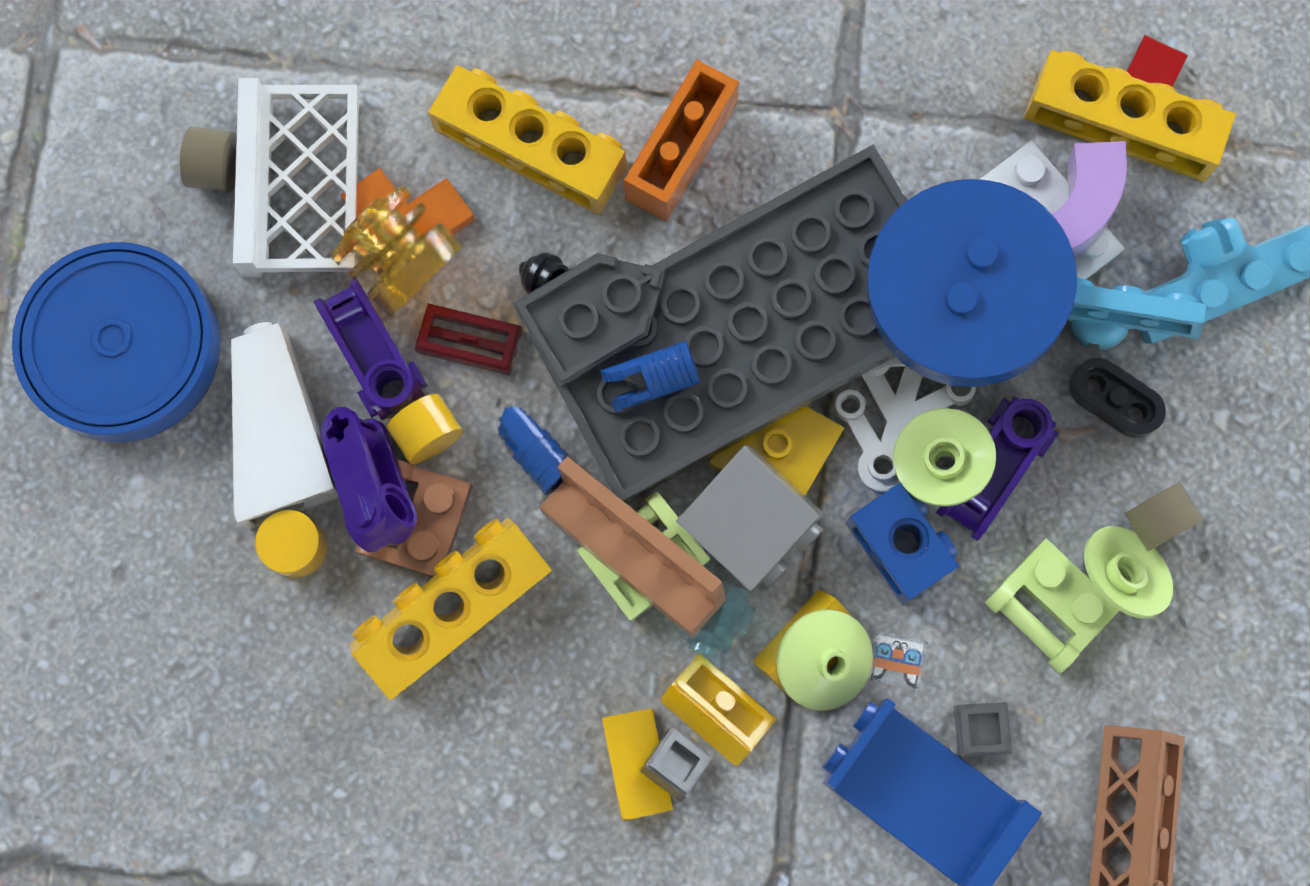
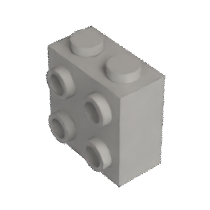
[676,446,825,591]

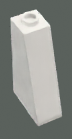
[231,322,339,530]

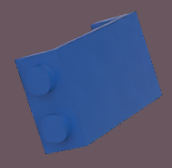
[822,698,1043,886]

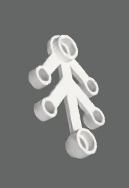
[836,366,976,493]

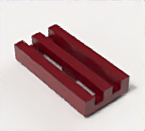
[414,303,523,376]

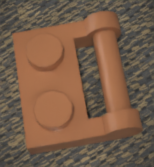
[355,460,473,577]

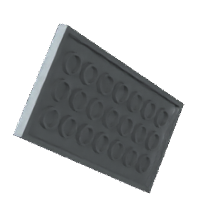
[528,144,907,503]

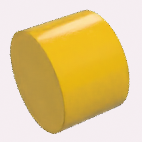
[387,393,463,465]
[255,510,327,578]

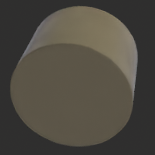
[180,127,237,192]
[1124,482,1204,551]

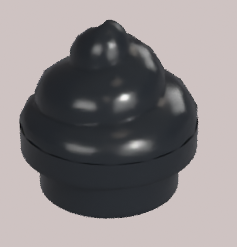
[519,252,569,294]

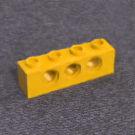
[1023,49,1236,182]
[428,65,627,216]
[349,517,552,701]

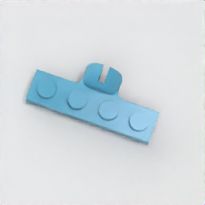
[1140,218,1310,344]
[1068,277,1207,350]

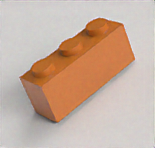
[624,59,739,222]

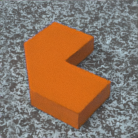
[340,168,476,247]

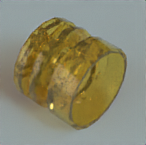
[330,184,464,317]

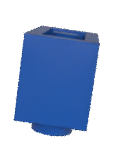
[845,483,959,606]

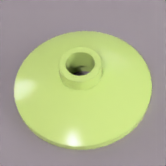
[893,408,996,506]
[1084,526,1173,618]
[776,609,873,711]

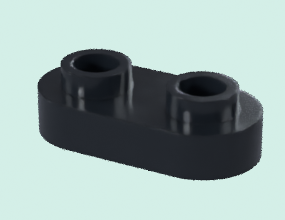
[1069,358,1166,438]

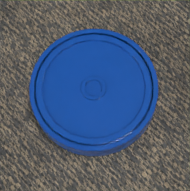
[867,179,1077,387]
[12,242,221,442]

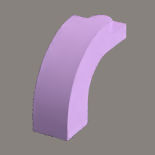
[1052,141,1127,259]

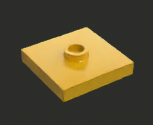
[709,406,845,496]

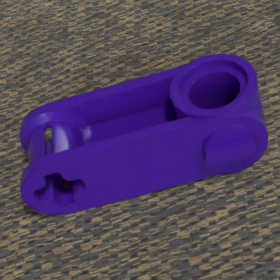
[313,278,428,421]
[935,395,1059,541]
[320,407,417,553]

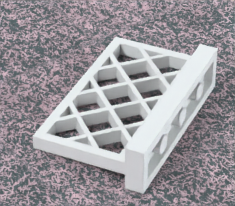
[233,78,359,278]

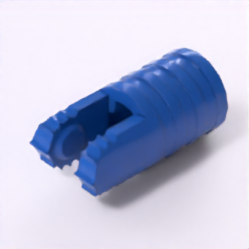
[600,341,701,413]
[498,405,576,495]

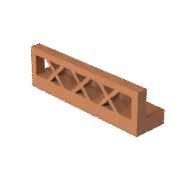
[539,456,726,638]
[1089,725,1185,886]

